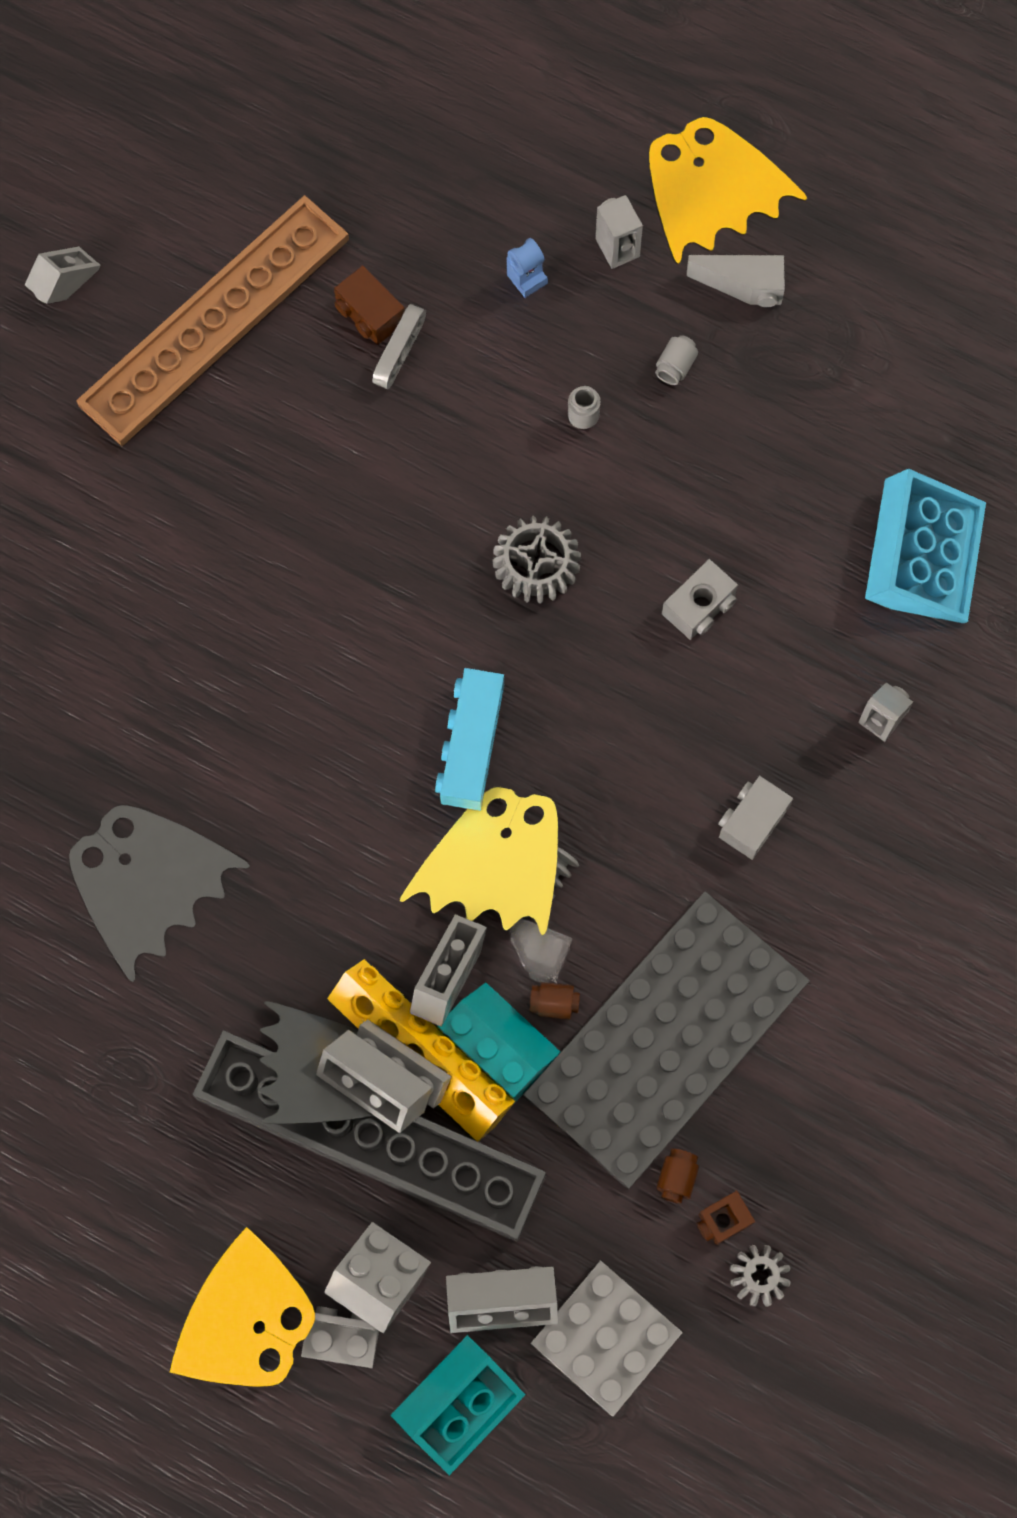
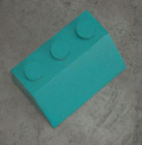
[437,982,561,1103]
[391,1335,526,1476]

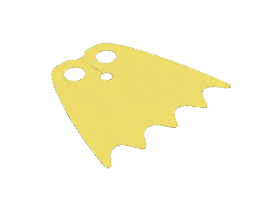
[400,787,558,935]

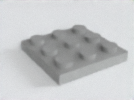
[531,1260,683,1417]

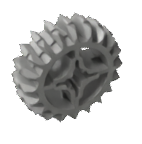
[493,516,581,604]

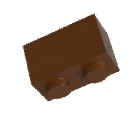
[334,265,405,345]

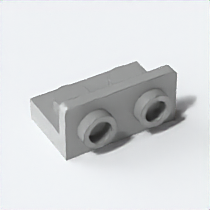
[301,1306,379,1369]

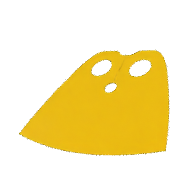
[170,1227,315,1387]

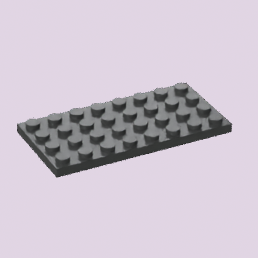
[523,891,810,1190]

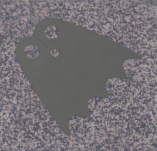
[69,805,250,982]
[259,1001,374,1124]

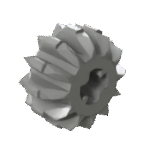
[730,1245,791,1307]

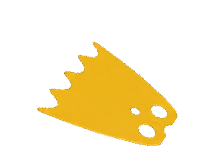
[649,117,807,263]

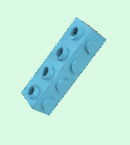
[435,668,504,811]

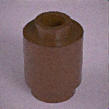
[530,982,580,1020]
[656,1148,700,1204]

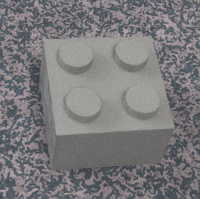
[324,1222,431,1334]

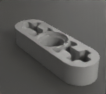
[372,304,426,389]

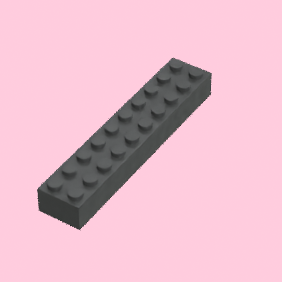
[193,1030,546,1243]

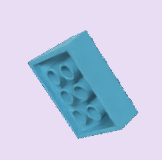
[865,469,986,623]

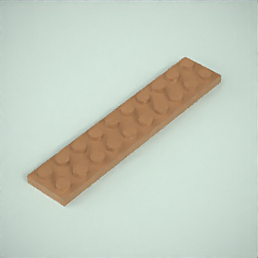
[76,195,349,446]

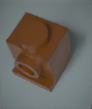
[696,1190,755,1246]

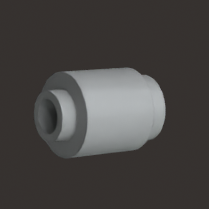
[655,336,698,385]
[568,386,601,429]

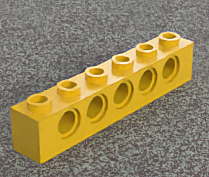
[327,959,515,1142]

